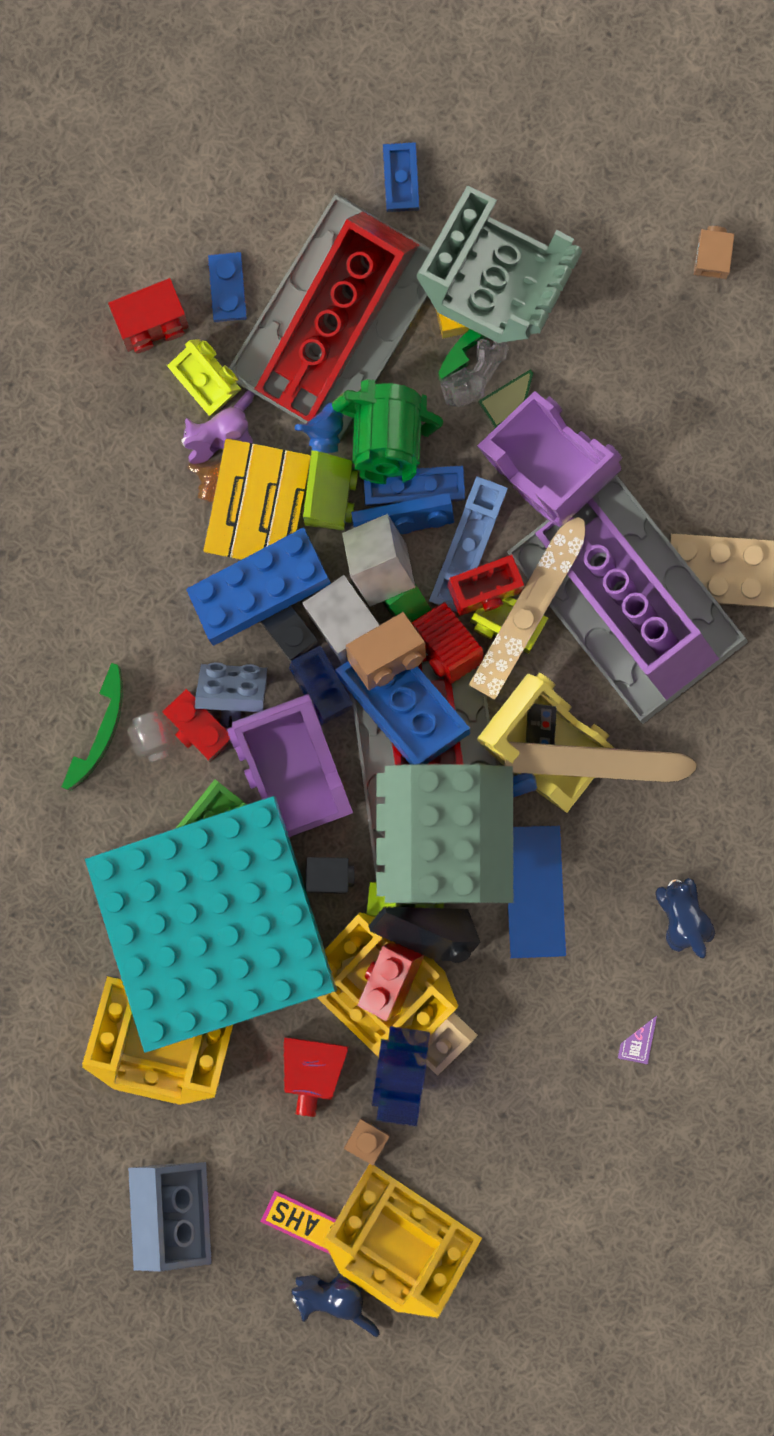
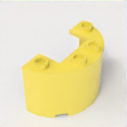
[477,672,614,813]

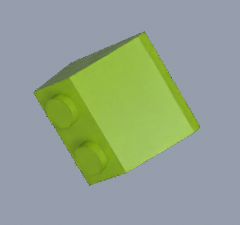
[303,450,358,531]

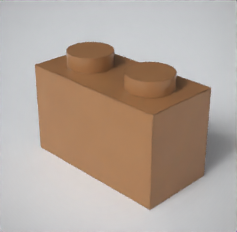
[346,612,426,690]

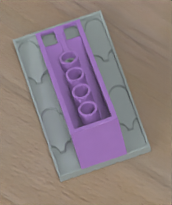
[507,475,748,724]

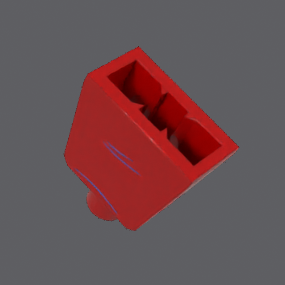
[284,1037,348,1117]

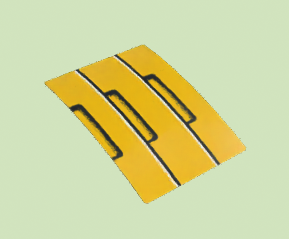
[203,439,311,560]

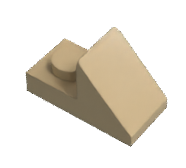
[414,1012,478,1076]

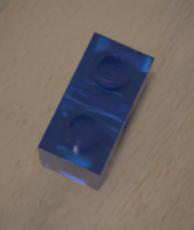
[289,645,353,726]

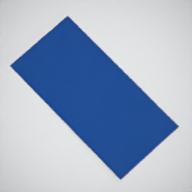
[508,826,566,959]

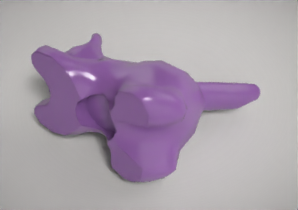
[182,390,255,464]

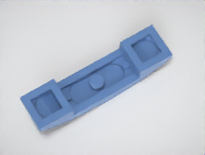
[429,476,508,612]

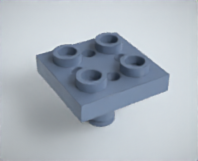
[195,662,268,728]

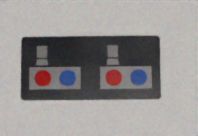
[526,703,557,745]

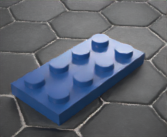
[186,527,331,646]
[335,661,470,765]

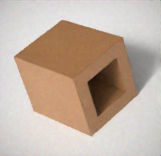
[694,226,735,279]
[344,1118,390,1165]

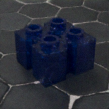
[372,1026,430,1126]

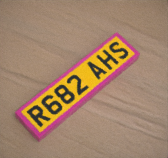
[260,1190,336,1254]

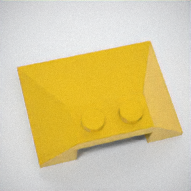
[317,912,458,1072]
[82,976,234,1105]
[323,1164,482,1318]

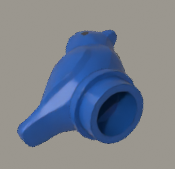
[295,402,344,453]

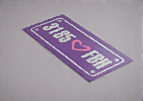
[618,1016,657,1064]

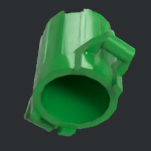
[332,379,444,484]

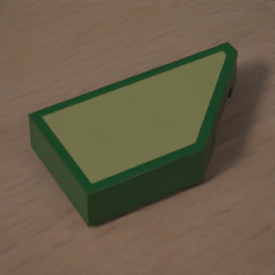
[478,369,533,429]

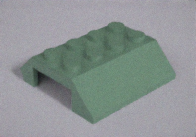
[416,185,582,343]
[377,765,513,903]

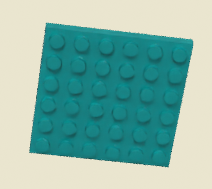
[85,796,337,1053]

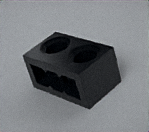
[305,857,355,894]

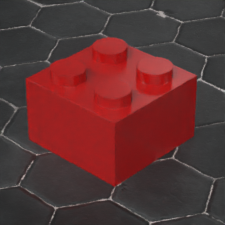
[108,278,189,353]

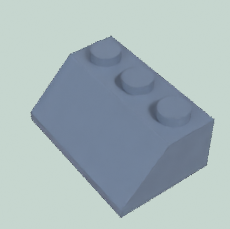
[128,1162,211,1271]

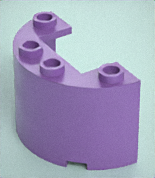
[477,391,622,527]
[227,694,353,837]

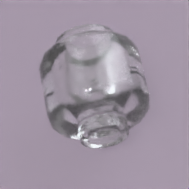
[127,710,176,762]

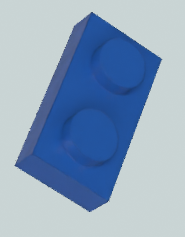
[383,143,419,212]
[208,252,247,322]

